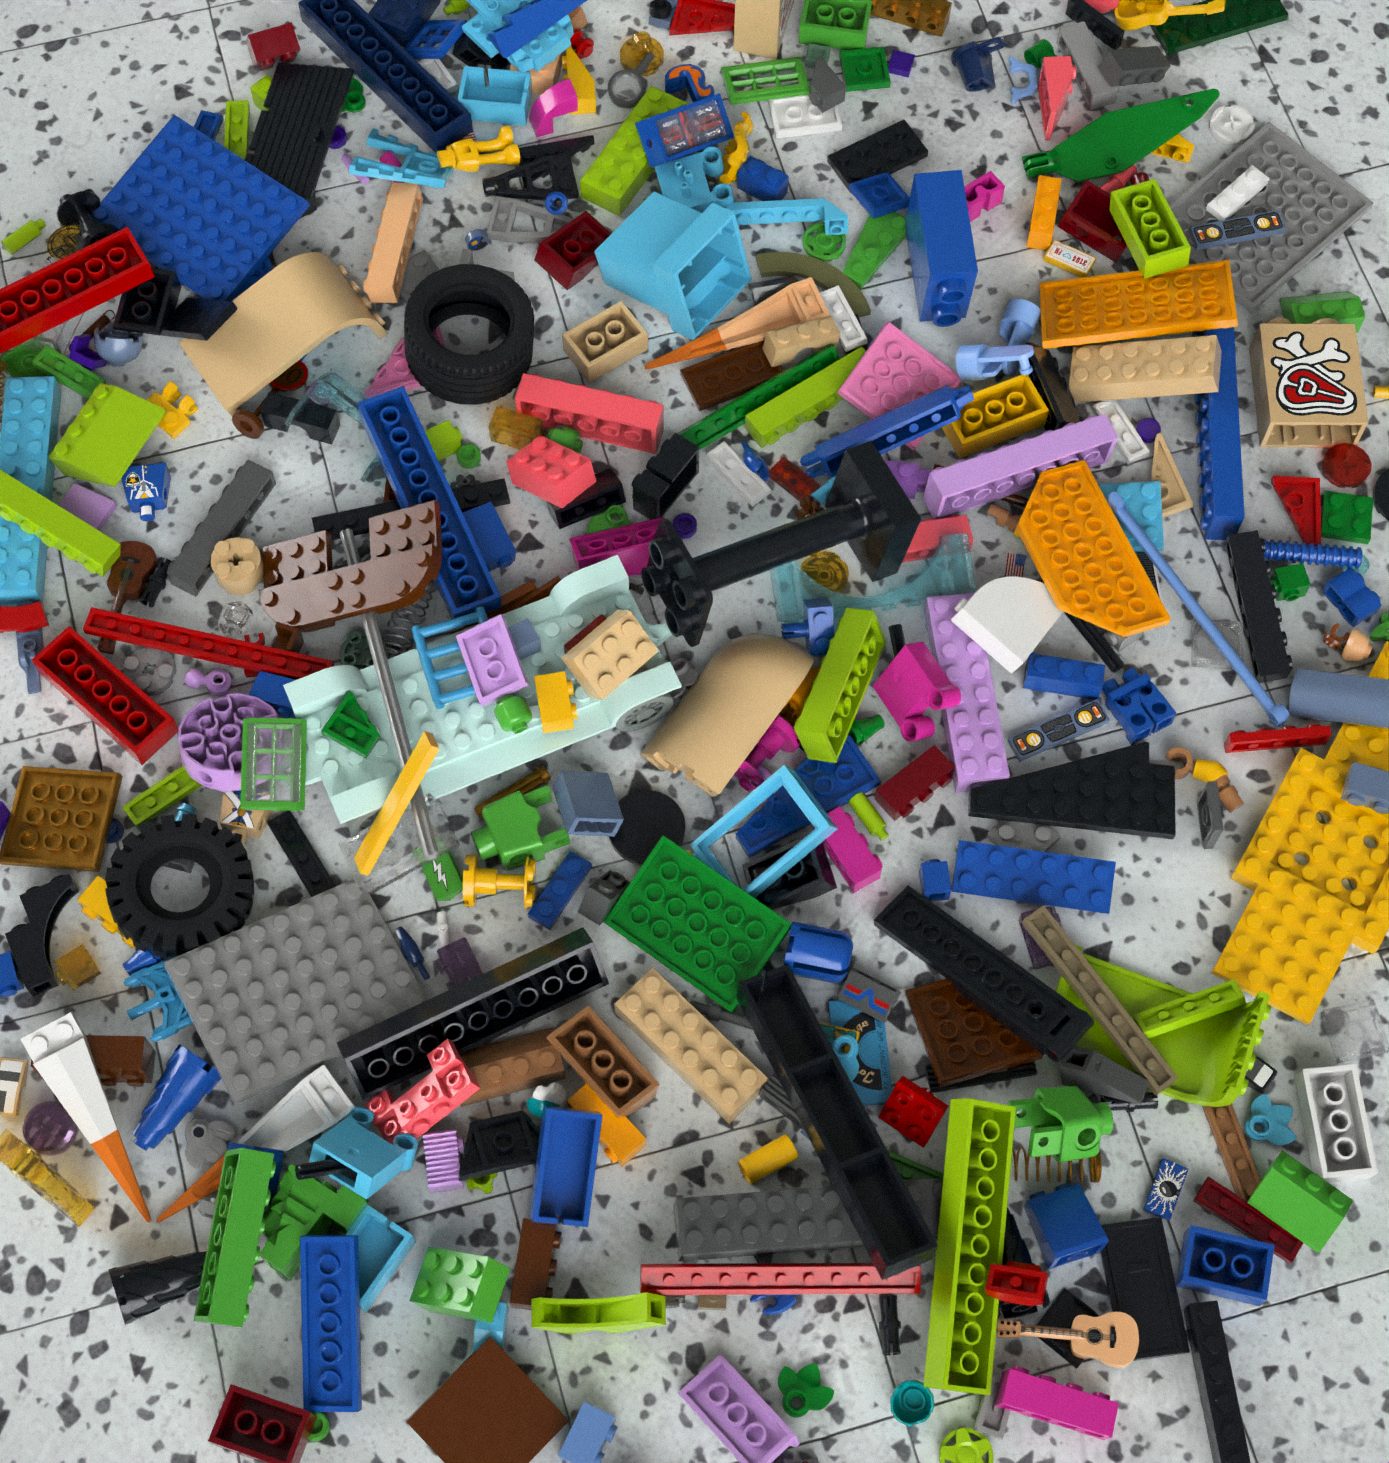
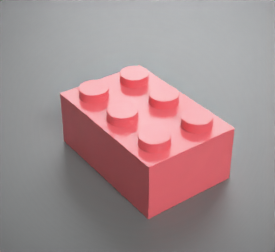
[506,435,596,508]

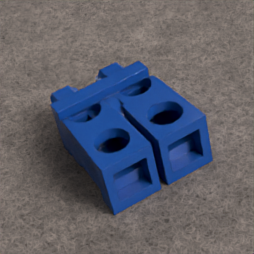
[1102,667,1176,745]

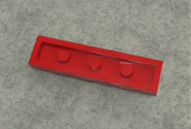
[1224,724,1332,753]

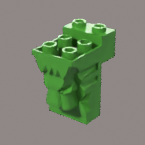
[260,1163,370,1280]

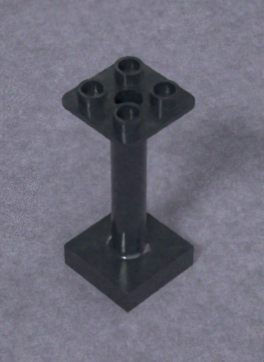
[641,441,921,647]

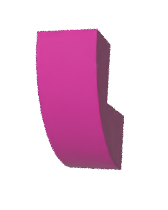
[529,79,578,137]

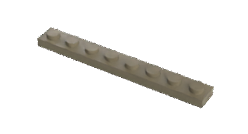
[1021,905,1179,1096]

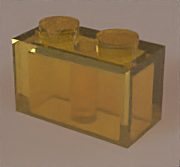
[489,406,544,450]

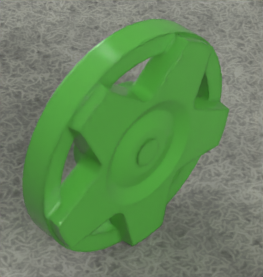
[803,222,846,261]

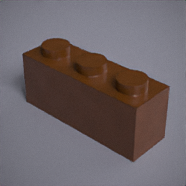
[510,1218,562,1310]

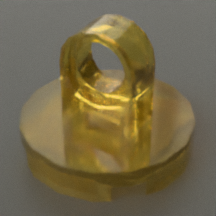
[620,31,664,76]

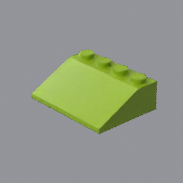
[48,383,166,487]

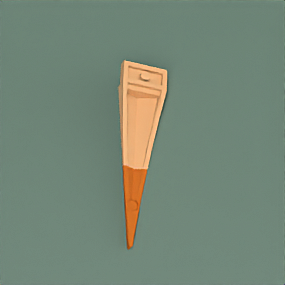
[645,277,830,369]

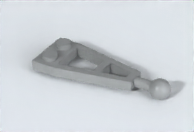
[487,196,613,242]

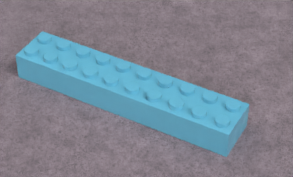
[0,376,61,605]

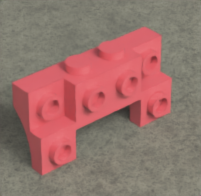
[365,1039,480,1145]

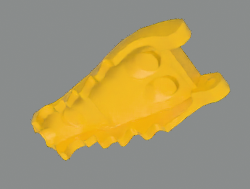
[717,111,754,185]

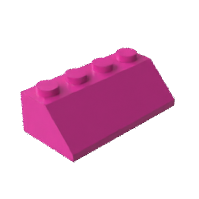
[569,517,665,576]

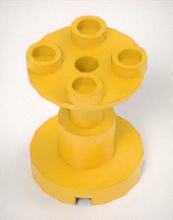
[463,854,536,909]

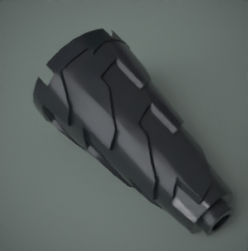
[997,1207,1050,1319]
[108,1251,207,1325]

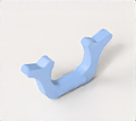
[1009,56,1038,104]

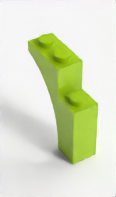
[531,1292,666,1335]

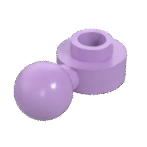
[184,669,232,696]

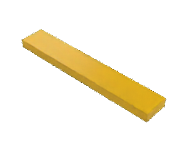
[354,731,439,875]

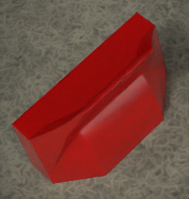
[985,1261,1048,1306]

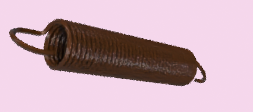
[69,310,115,351]

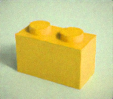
[534,671,578,733]

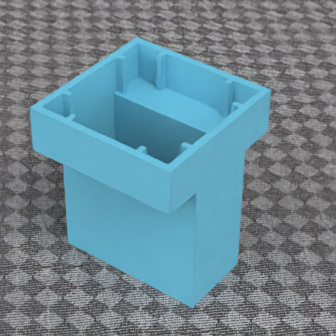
[594,192,752,340]

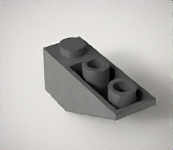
[1059,1046,1149,1105]

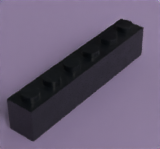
[1225,530,1293,683]
[1183,1300,1251,1463]

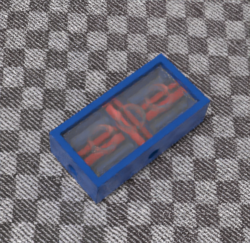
[635,93,734,168]

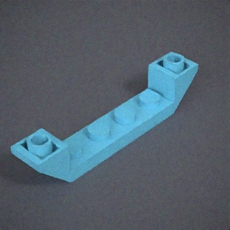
[726,198,848,235]

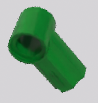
[1024,39,1057,69]

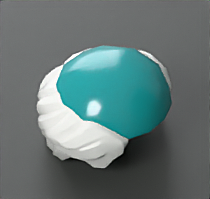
[526,1082,567,1118]

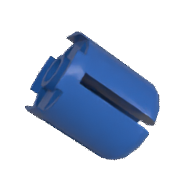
[783,921,853,984]

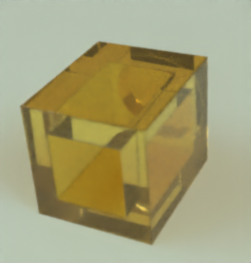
[54,944,101,990]

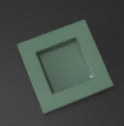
[805,43,831,68]

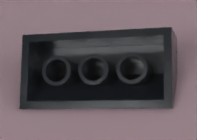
[1019,342,1083,431]

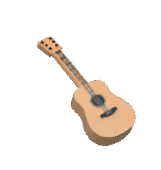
[997,1312,1139,1368]

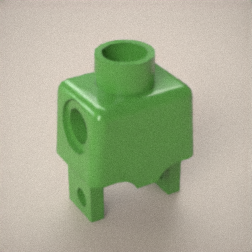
[471,785,570,871]
[1009,1086,1113,1163]

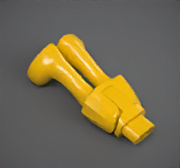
[437,125,520,172]

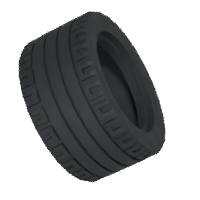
[404,264,534,405]

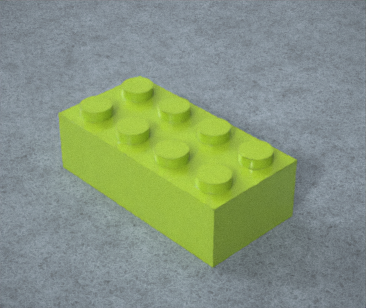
[1110,179,1191,279]

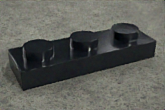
[1065,0,1125,50]

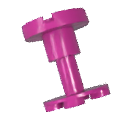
[734,716,801,792]

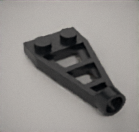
[482,153,579,201]

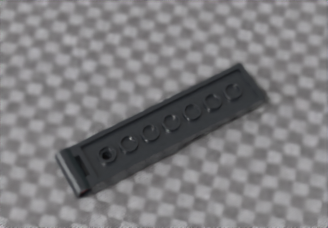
[874,885,1094,1062]

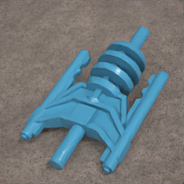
[123,955,193,1042]

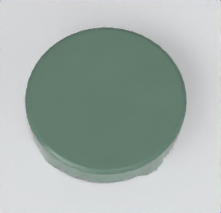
[340,630,391,670]

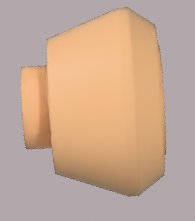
[1341,629,1373,662]

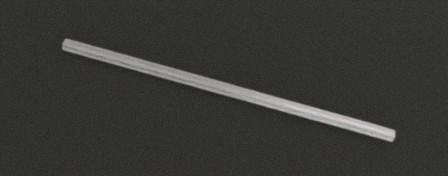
[340,528,439,861]

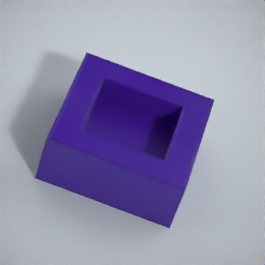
[888,50,915,78]

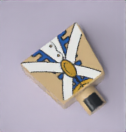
[220,790,274,846]

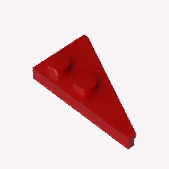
[1271,475,1321,546]

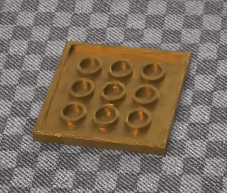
[0,766,123,872]

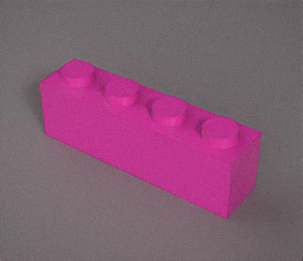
[995,1366,1119,1440]

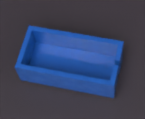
[529,1105,602,1227]

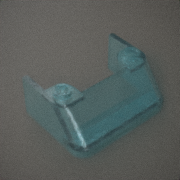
[285,372,380,482]

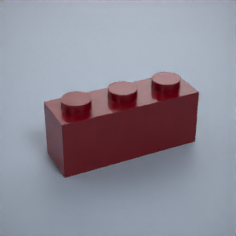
[874,745,955,821]

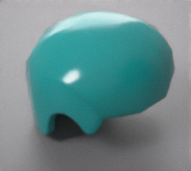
[890,1379,934,1427]

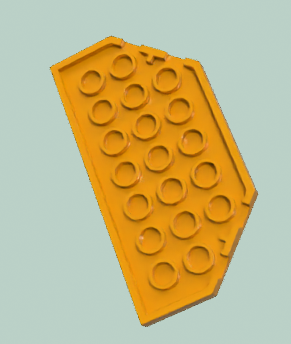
[1016,460,1171,637]

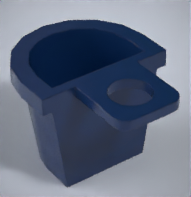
[951,37,1006,92]

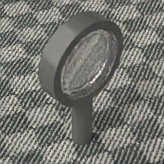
[608,51,655,108]

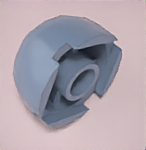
[94,326,143,367]

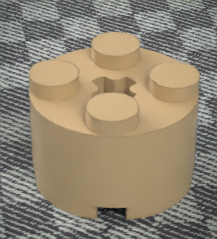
[211,537,264,595]

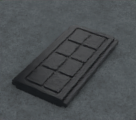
[1100,1218,1190,1361]

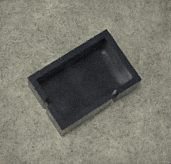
[632,433,699,520]

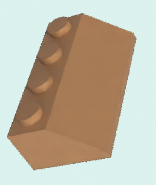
[547,1006,660,1118]
[460,1027,566,1107]

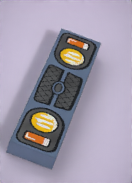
[1189,210,1286,250]
[1008,699,1110,762]

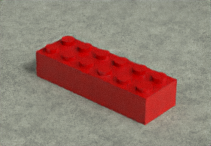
[32,626,178,765]

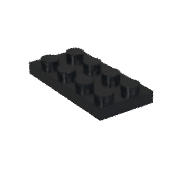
[827,120,928,193]

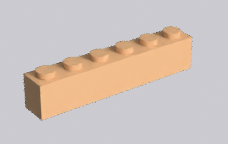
[363,183,423,303]

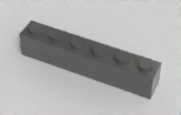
[166,460,276,597]

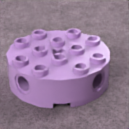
[178,693,284,792]

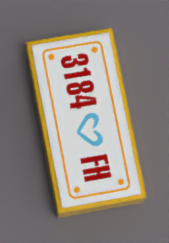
[1043,239,1096,278]

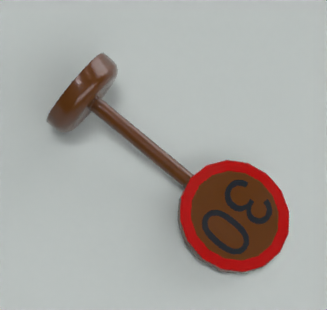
[232,361,308,439]

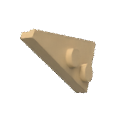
[1151,433,1193,518]

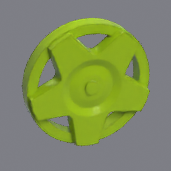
[939,1428,993,1463]

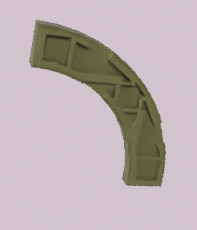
[756,252,871,317]

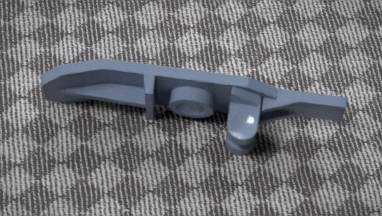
[15,600,44,694]

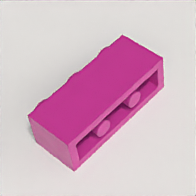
[813,806,883,893]

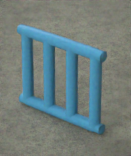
[411,607,488,709]

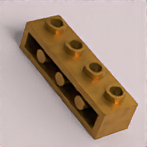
[871,0,952,37]

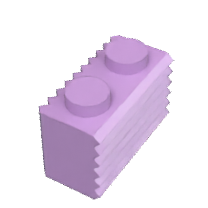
[423,1129,464,1193]

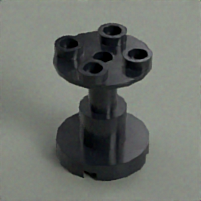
[56,189,119,251]

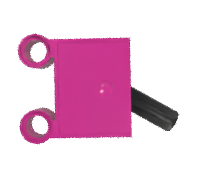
[873,624,961,742]

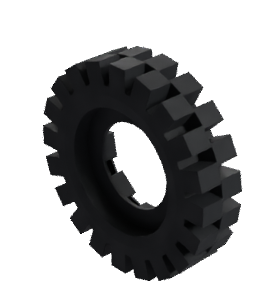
[105,814,254,959]

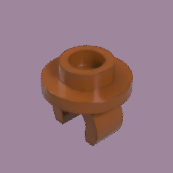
[1323,624,1350,651]

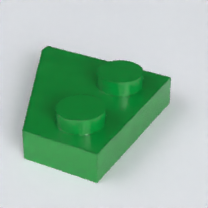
[321,691,380,758]

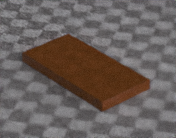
[680,341,784,411]

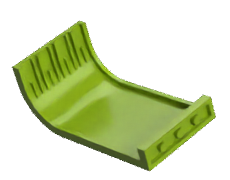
[1055,944,1271,1107]

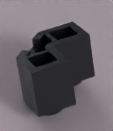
[452,32,511,69]

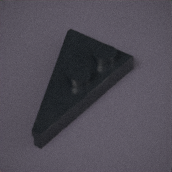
[519,135,595,189]

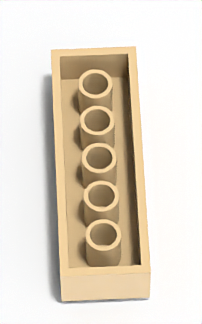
[1069,335,1222,403]
[614,968,768,1124]

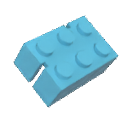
[457,66,533,126]
[345,1204,416,1313]

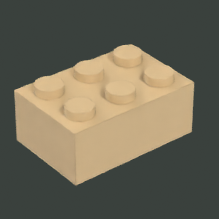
[562,301,648,383]
[561,609,659,700]

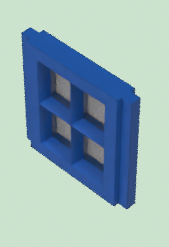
[404,20,467,59]

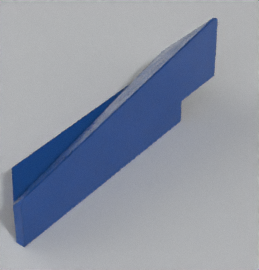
[487,0,587,58]

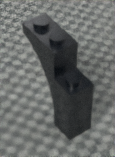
[5,874,79,997]

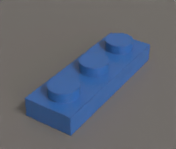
[528,851,592,930]

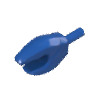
[741,441,769,481]
[750,1294,799,1315]

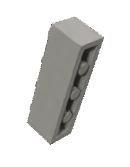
[1056,21,1119,110]

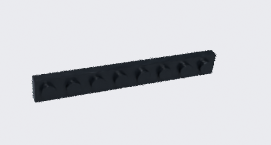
[312,478,510,541]

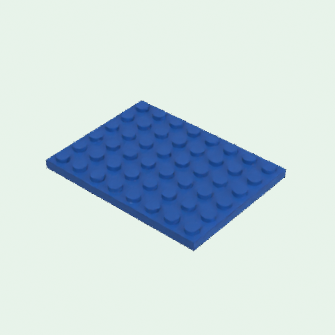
[90,115,310,301]

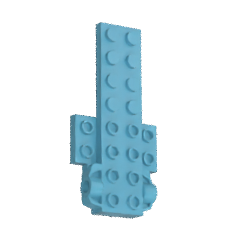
[462,0,574,72]

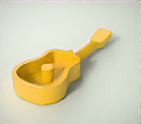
[1115,0,1226,31]

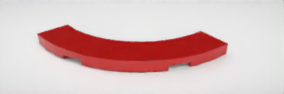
[0,601,49,633]

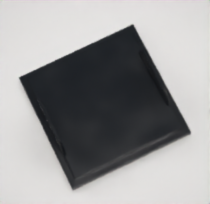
[1036,1288,1099,1369]

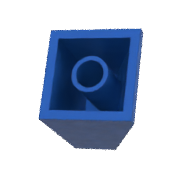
[1024,1182,1109,1270]

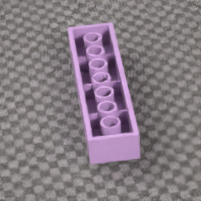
[923,414,1118,520]
[924,593,1010,793]

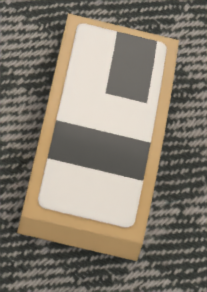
[0,1057,29,1116]

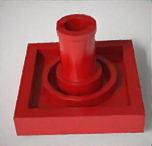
[878,1075,949,1148]

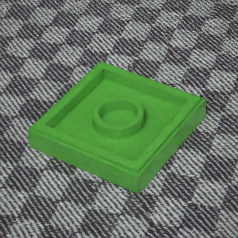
[0,336,48,377]

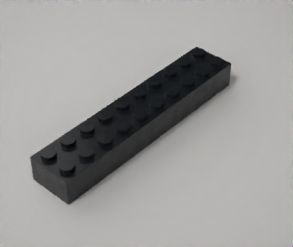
[337,927,609,1101]

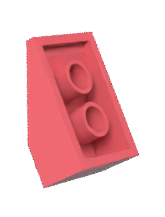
[1038,56,1076,141]

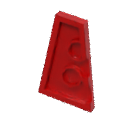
[669,0,735,35]

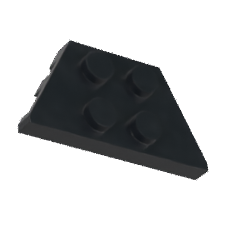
[458,1110,540,1181]

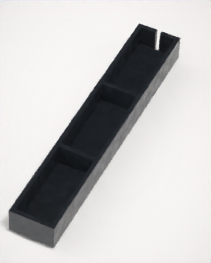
[736,964,938,1280]

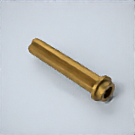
[474,766,551,820]

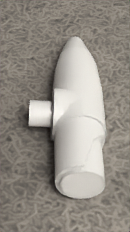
[436,911,449,952]

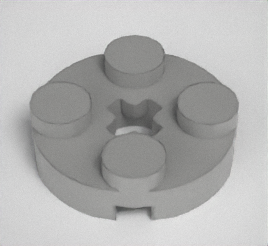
[124,647,176,696]

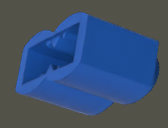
[1323,568,1382,627]

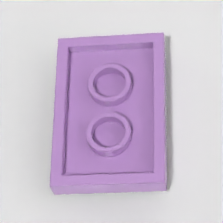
[456,614,529,706]

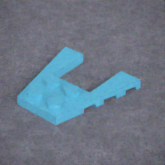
[349,128,454,188]

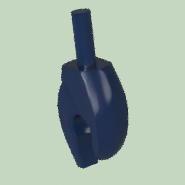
[396,927,430,980]

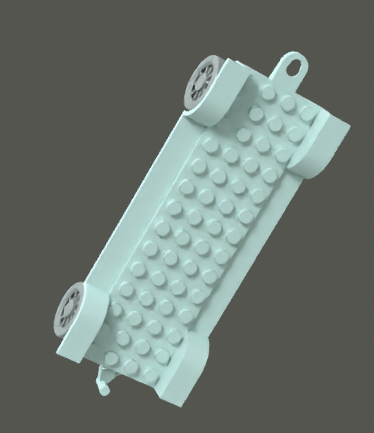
[277,555,681,838]

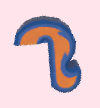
[665,64,714,102]

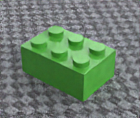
[799,0,872,50]
[409,1247,510,1323]

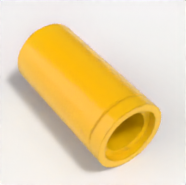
[737,1134,799,1185]

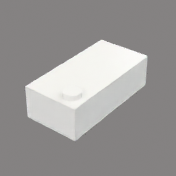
[1294,1064,1378,1183]

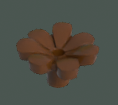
[796,495,824,518]

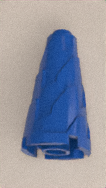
[132,1044,221,1151]

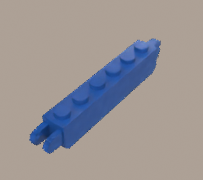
[800,385,975,479]

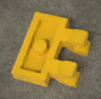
[147,381,198,439]

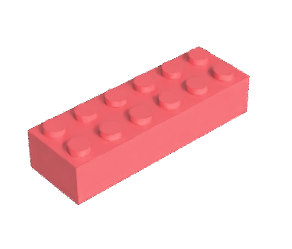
[515,373,664,454]

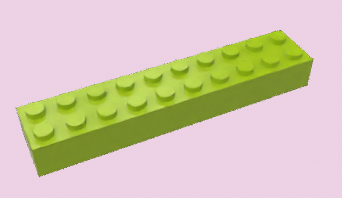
[923,1098,1016,1395]

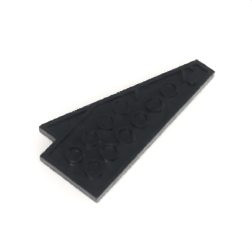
[968,742,1176,839]

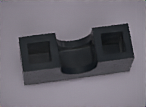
[260,391,340,445]

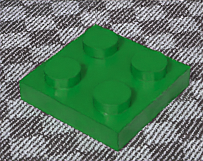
[839,47,891,92]
[1321,490,1373,544]

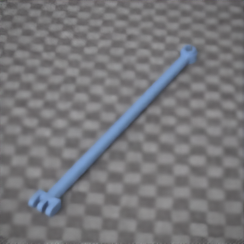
[1108,492,1290,727]

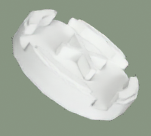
[1209,105,1255,146]

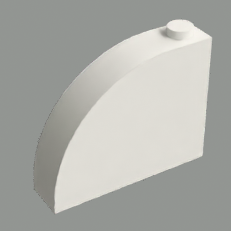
[951,576,1063,674]

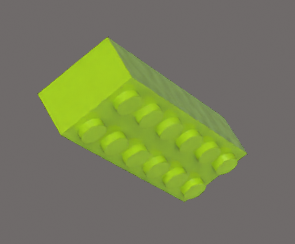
[580,86,689,216]
[794,607,887,763]

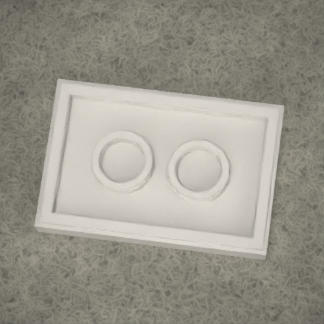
[768,94,843,139]

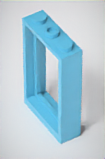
[690,765,838,898]

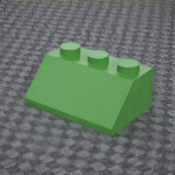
[1279,291,1365,333]
[1247,1150,1353,1253]

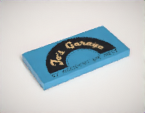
[828,1000,892,1106]

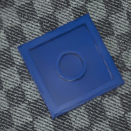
[848,172,910,218]

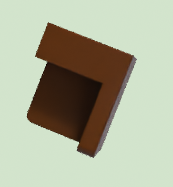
[272,622,304,653]

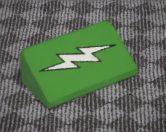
[418,843,463,901]

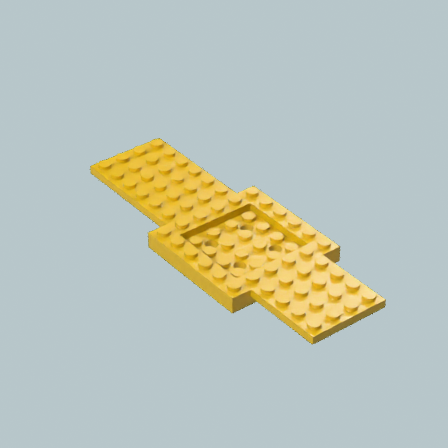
[1211,641,1389,1026]

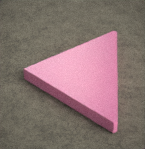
[364,326,446,400]

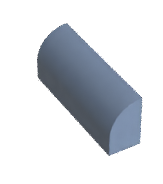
[1289,669,1389,728]

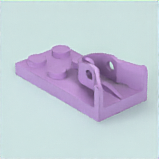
[678,1354,800,1463]

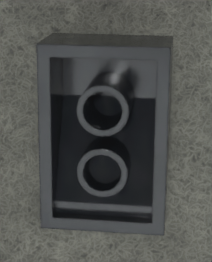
[113,268,182,336]
[742,835,837,910]

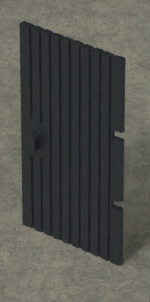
[244,62,354,199]

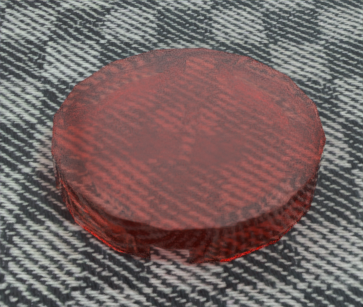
[1322,443,1372,488]

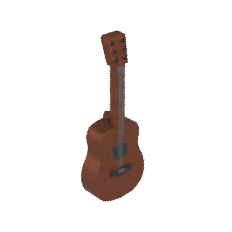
[97,541,158,654]

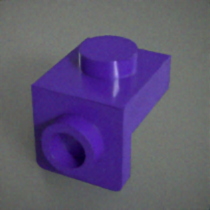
[69,334,107,371]

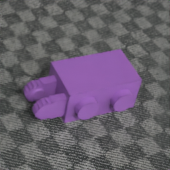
[884,460,932,499]

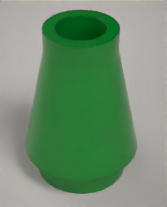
[849,714,885,744]

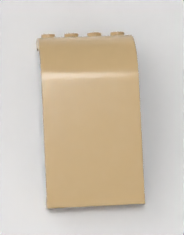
[179,252,388,416]

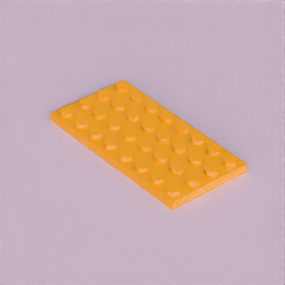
[1039,260,1238,349]

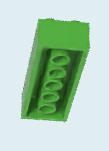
[193,1148,276,1327]

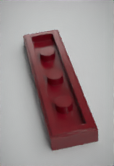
[1193,1176,1303,1264]

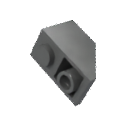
[578,870,630,926]

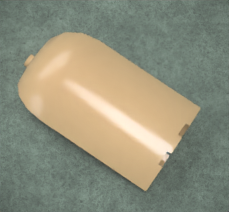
[640,633,814,797]

